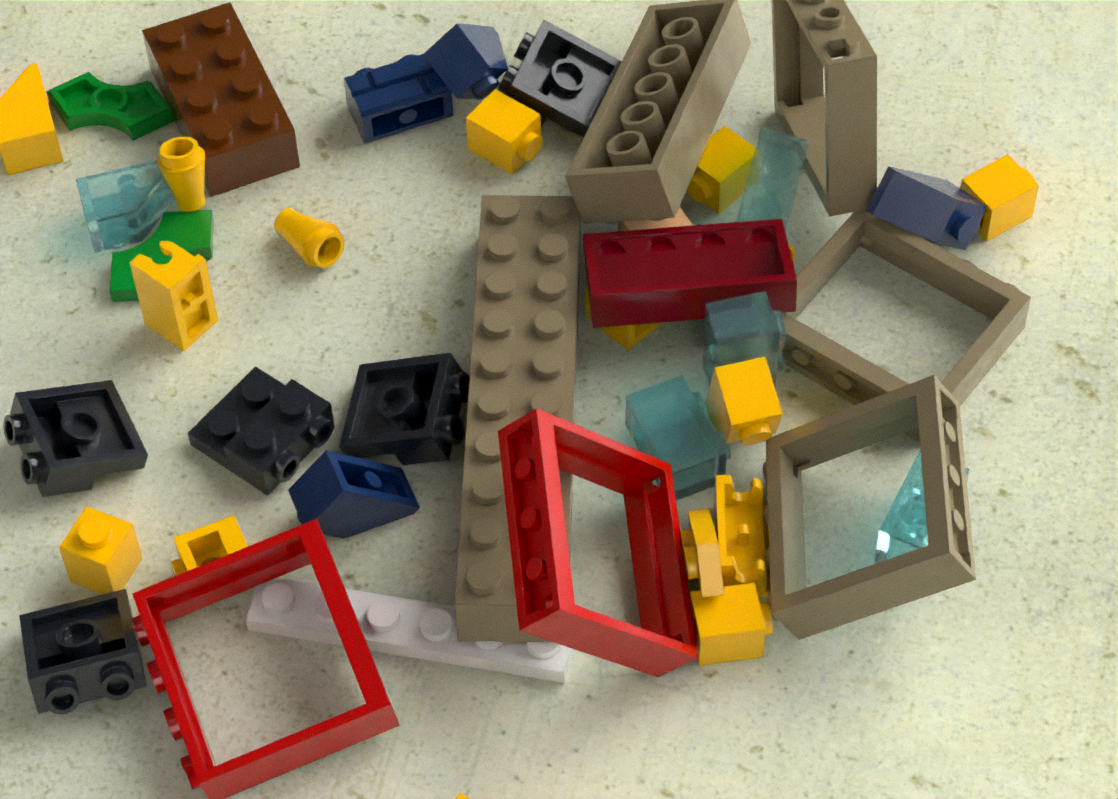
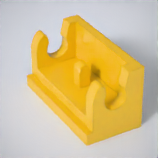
[130,241,218,352]
[714,475,771,597]

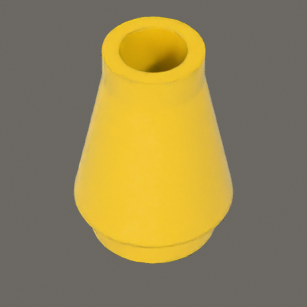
[157,137,206,212]
[274,208,344,268]

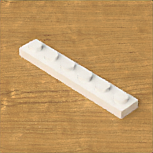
[246,578,573,683]

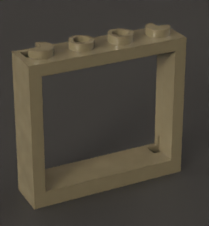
[771,0,877,217]
[757,210,1031,443]
[763,375,976,640]

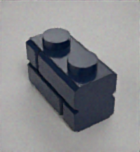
[343,54,454,144]

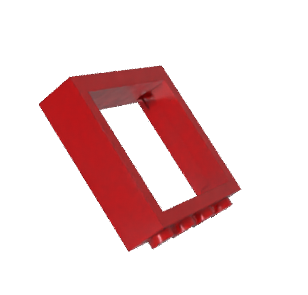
[498,408,699,677]
[132,519,400,799]

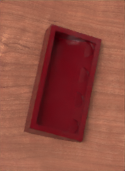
[583,218,797,328]

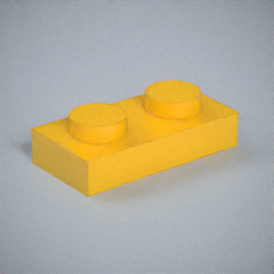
[680,508,724,597]

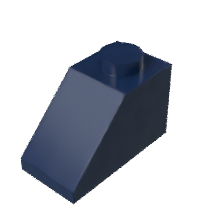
[423,23,508,100]
[866,166,988,250]
[288,450,420,539]

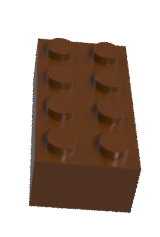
[142,2,300,197]

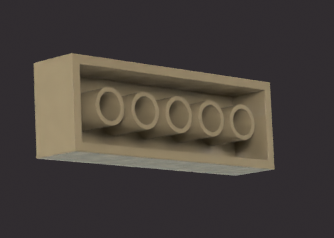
[565,0,751,224]

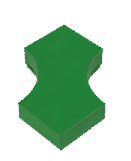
[46,72,174,141]
[110,210,214,301]

